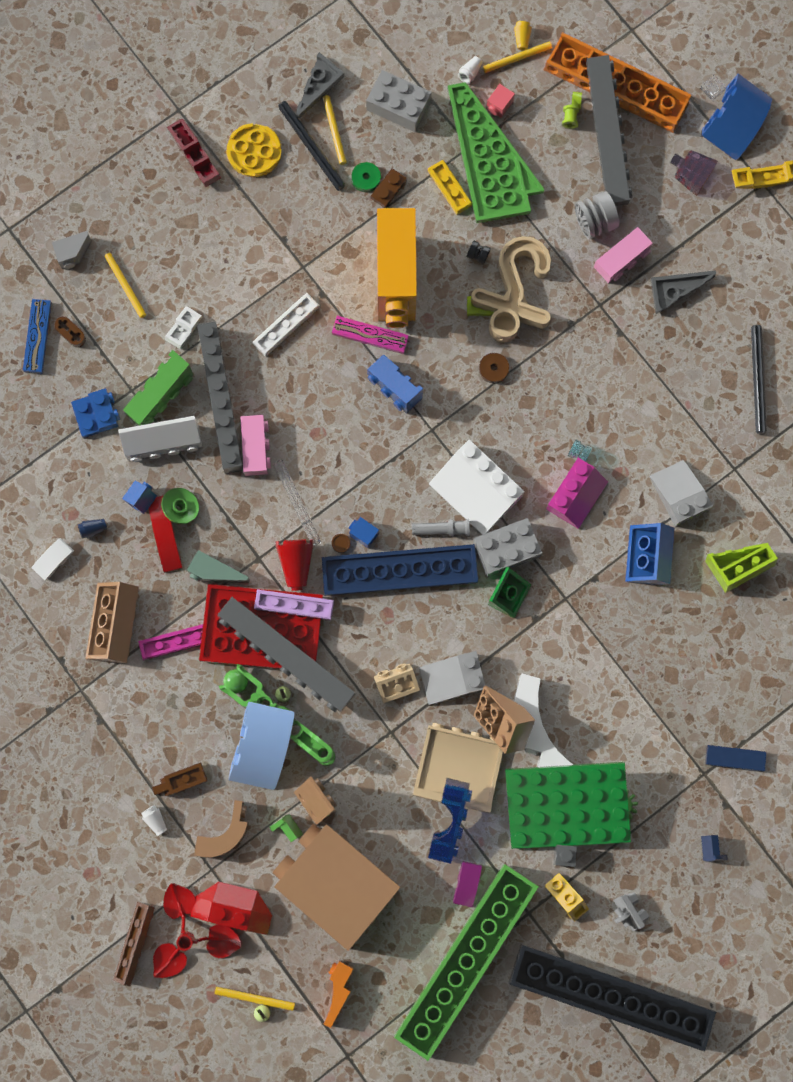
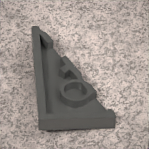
[296,52,345,119]
[650,270,716,314]

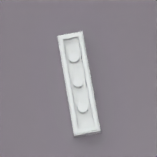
[253,293,320,357]

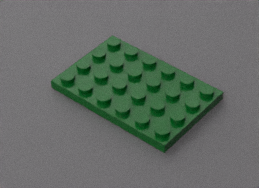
[505,762,631,849]

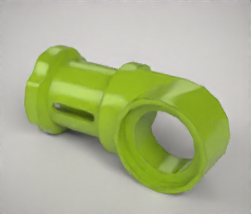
[562,92,582,129]

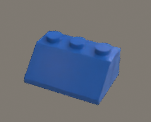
[625,523,675,585]

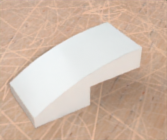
[165,306,202,350]
[31,538,74,580]

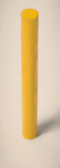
[483,41,552,73]
[323,95,347,165]
[104,253,147,318]
[215,986,295,1011]

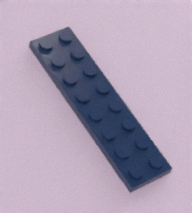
[321,544,478,596]

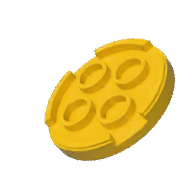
[226,123,282,177]

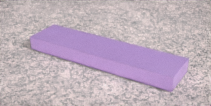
[254,590,334,620]

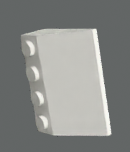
[429,440,525,535]

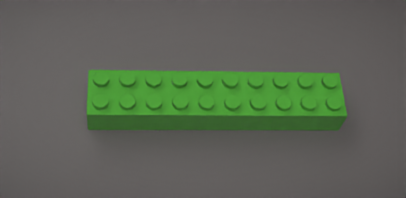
[394,864,538,1061]

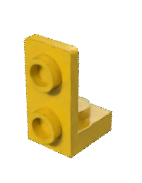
[545,874,589,922]

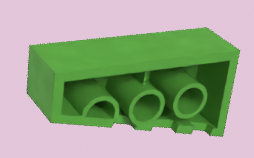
[123,350,193,426]

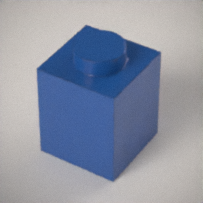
[122,480,157,514]
[349,517,379,548]

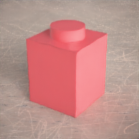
[486,84,515,118]

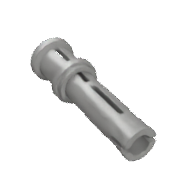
[412,519,470,536]

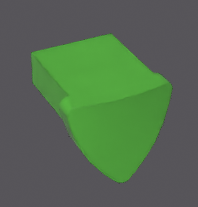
[269,814,303,842]

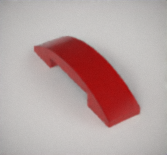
[149,495,183,573]

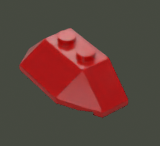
[190,882,273,935]

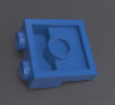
[71,388,120,438]

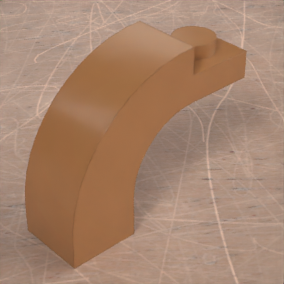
[194,800,249,857]

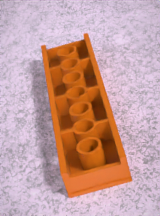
[544,32,691,133]

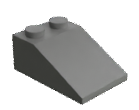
[649,460,713,527]
[419,651,485,705]

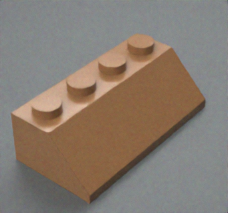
[85,582,139,663]

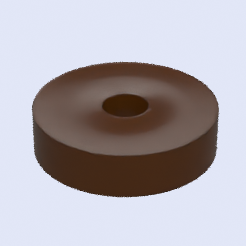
[479,353,509,384]

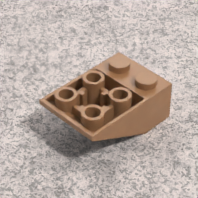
[473,686,535,754]
[294,777,337,825]

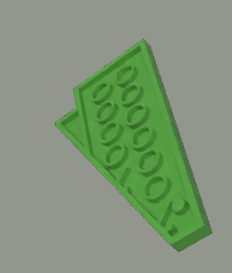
[447,82,544,223]

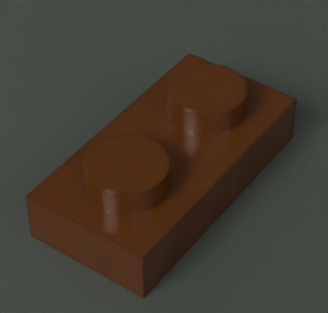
[370,168,407,208]

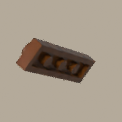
[113,901,155,986]

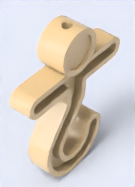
[471,236,551,343]

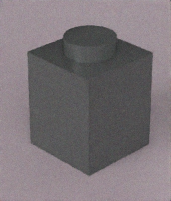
[553,845,577,867]

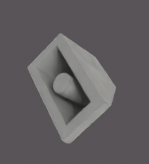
[52,231,91,269]

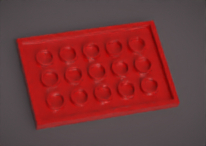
[199,584,323,669]

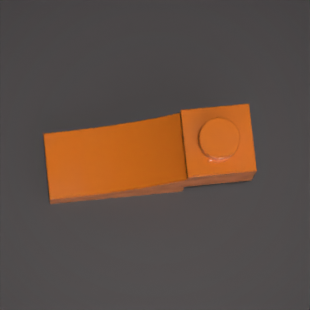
[324,960,354,1028]

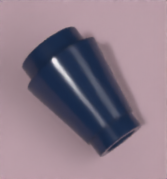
[77,519,107,539]

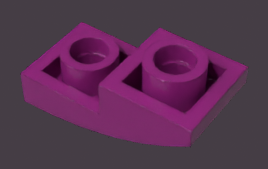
[453,861,482,908]

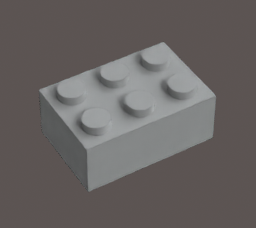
[366,70,432,132]
[473,518,542,578]

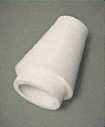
[458,56,483,84]
[141,805,167,836]

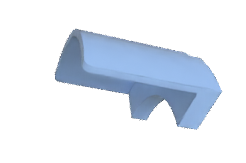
[229,702,294,790]

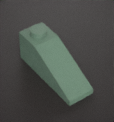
[187,550,250,583]

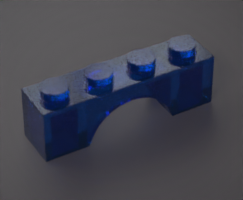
[428,778,472,864]

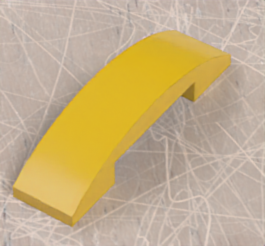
[731,160,793,189]

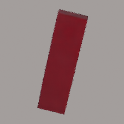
[167,118,221,188]

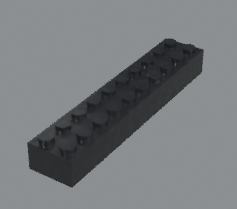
[508,944,716,1052]

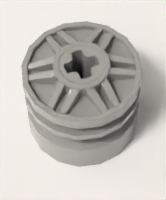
[575,191,620,239]

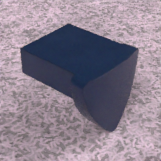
[701,835,728,862]

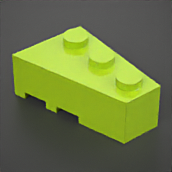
[705,543,778,593]

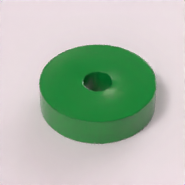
[351,162,381,193]

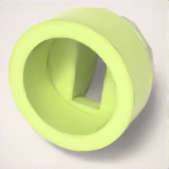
[275,686,291,702]
[254,1005,270,1022]

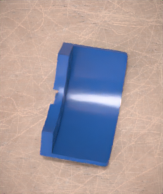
[702,73,772,160]

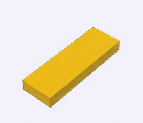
[427,160,472,215]

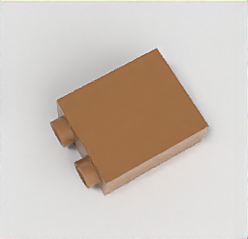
[272,824,400,951]

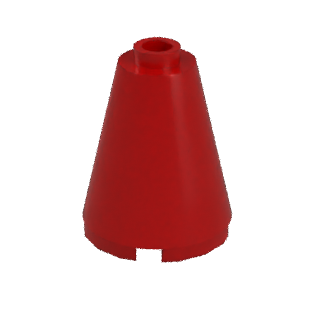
[275,539,314,591]

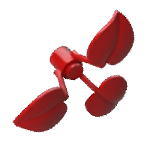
[153,883,242,978]

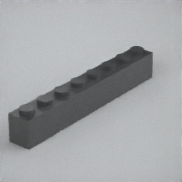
[586,55,633,206]
[197,321,243,474]
[218,597,355,713]

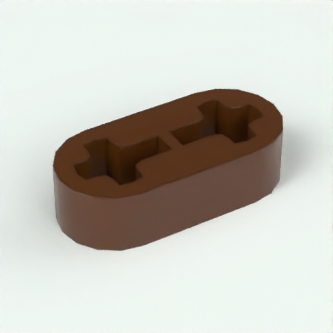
[54,316,86,348]

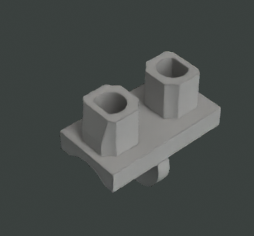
[613,892,649,931]

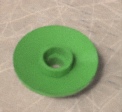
[161,488,199,524]

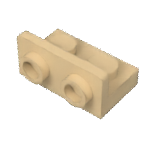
[374,664,420,703]

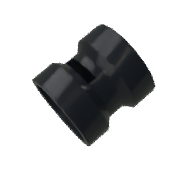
[466,240,491,265]

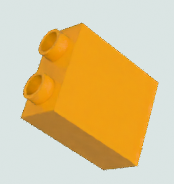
[377,208,417,328]

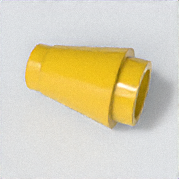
[514,21,532,50]

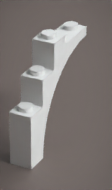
[514,674,574,767]

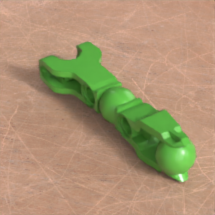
[219,664,336,766]

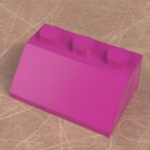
[546,457,608,529]

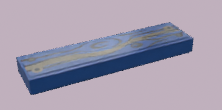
[23,299,52,374]

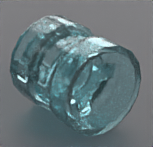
[568,439,593,462]

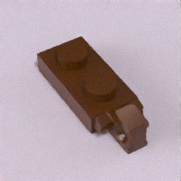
[152,762,208,796]

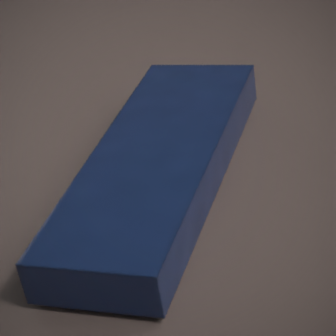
[705,745,766,772]

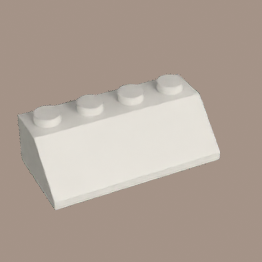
[118,416,202,462]

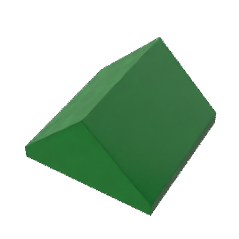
[488,567,532,618]

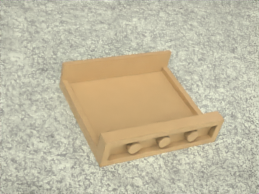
[413,723,503,813]

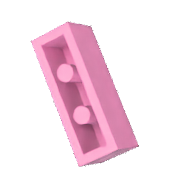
[594,227,653,283]
[240,415,271,476]

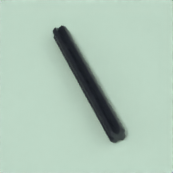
[278,101,345,191]
[751,325,767,434]

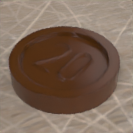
[331,534,351,553]

